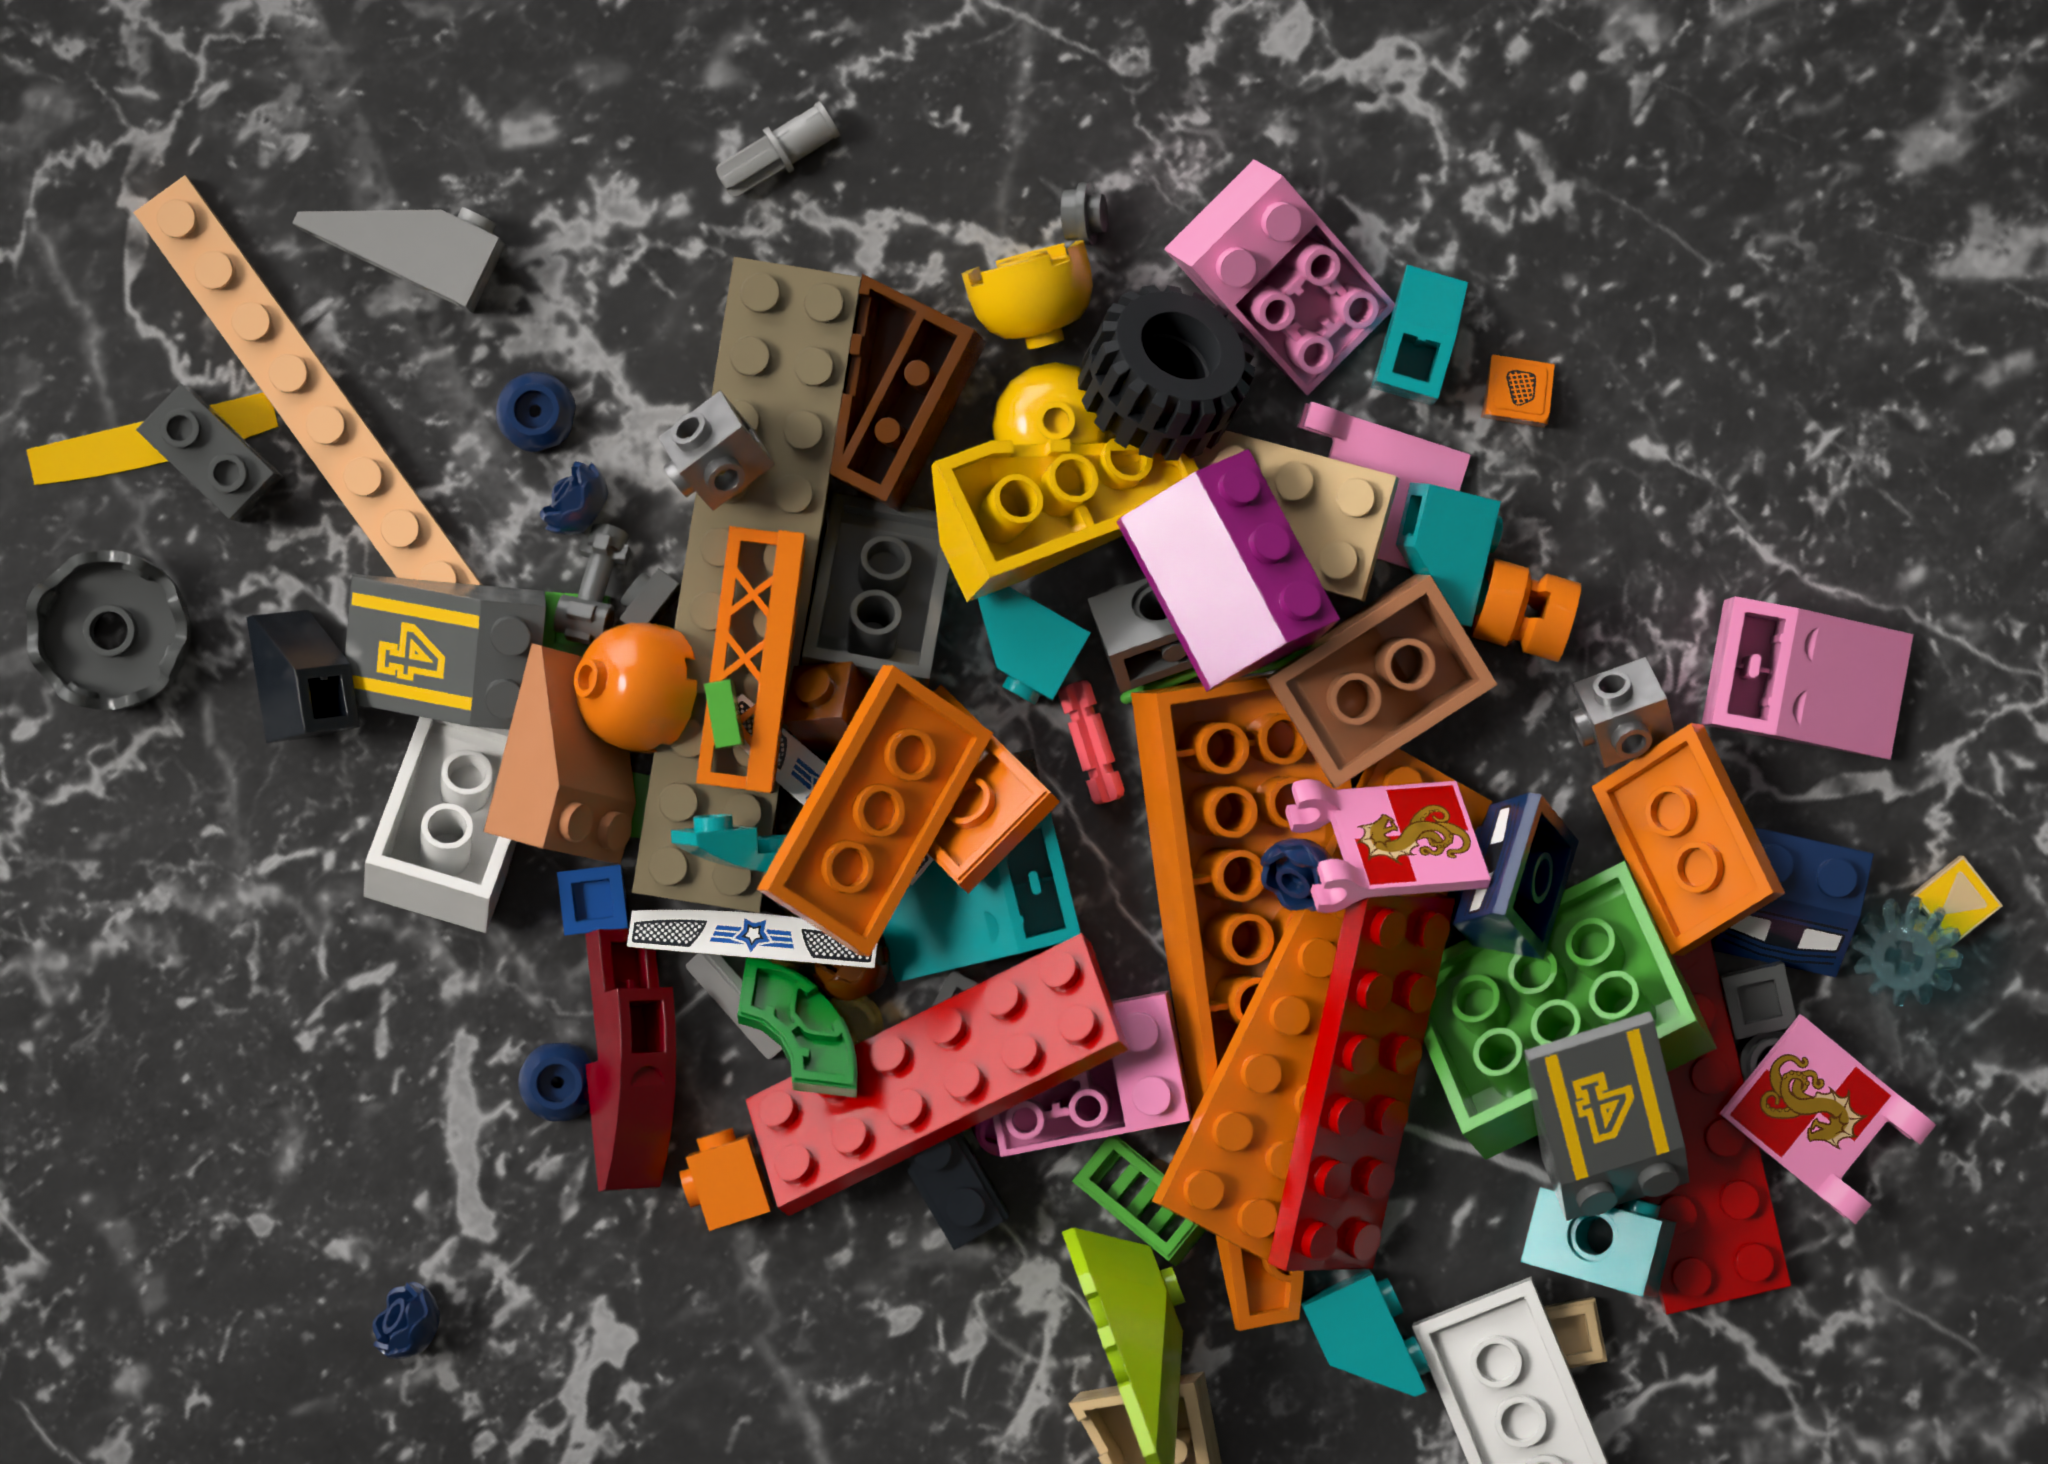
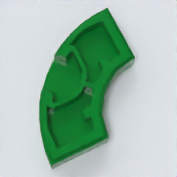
[737,957,858,1098]

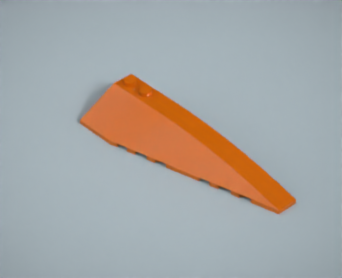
[1131,674,1352,1331]

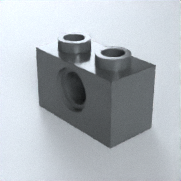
[136,383,284,522]
[1088,578,1193,693]

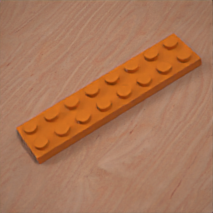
[1152,748,1493,1261]

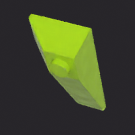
[1062,1227,1185,1464]

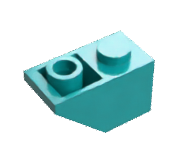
[1371,265,1468,405]
[1396,482,1503,627]
[1301,1269,1431,1397]

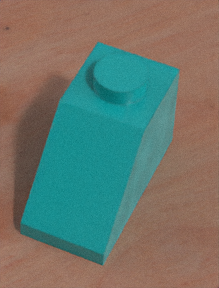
[977,586,1090,705]

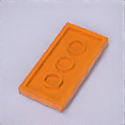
[757,665,993,957]

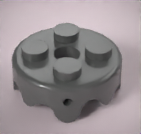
[25,550,191,710]

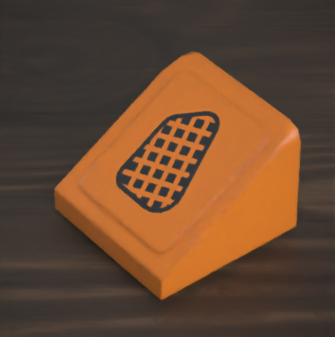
[1481,354,1555,428]

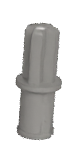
[716,101,841,197]

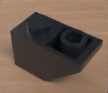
[246,610,360,743]

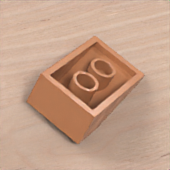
[1266,574,1498,788]
[484,643,636,865]

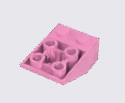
[1164,160,1395,396]
[1701,597,1914,760]
[993,990,1193,1157]

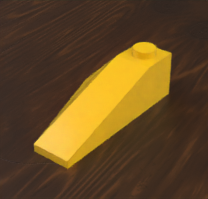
[931,438,1199,602]

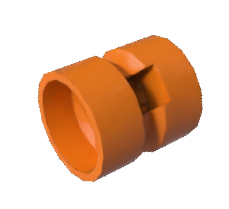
[1471,558,1581,662]

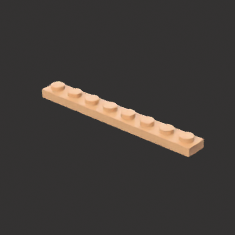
[133,175,483,585]

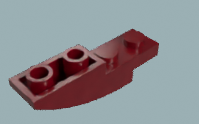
[585,929,676,1192]

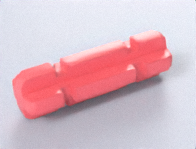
[1058,680,1125,805]

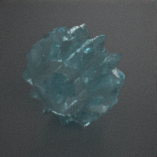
[1852,897,1963,1007]

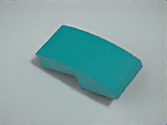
[671,814,787,872]

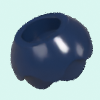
[496,372,576,452]
[540,461,609,536]
[1260,838,1332,912]
[518,1043,592,1122]
[372,1282,440,1359]

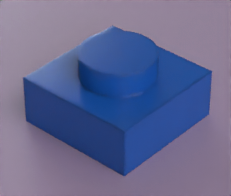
[557,864,630,936]

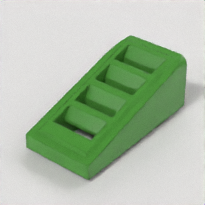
[1072,1135,1206,1266]

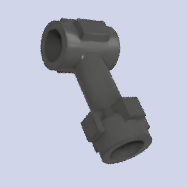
[554,523,631,645]

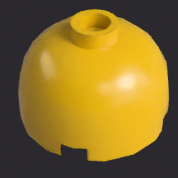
[961,240,1093,349]
[992,362,1116,445]

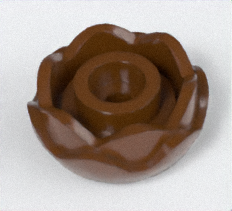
[812,940,890,1001]

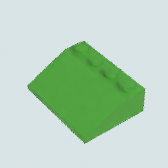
[1424,861,1717,1160]

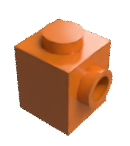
[679,1127,774,1231]

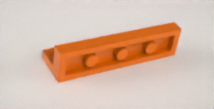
[696,526,807,793]

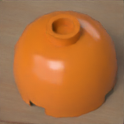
[574,623,697,754]

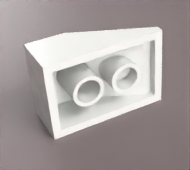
[364,717,517,933]

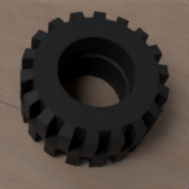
[1078,285,1255,461]

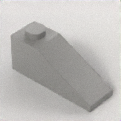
[292,207,506,313]

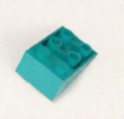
[883,812,1081,983]

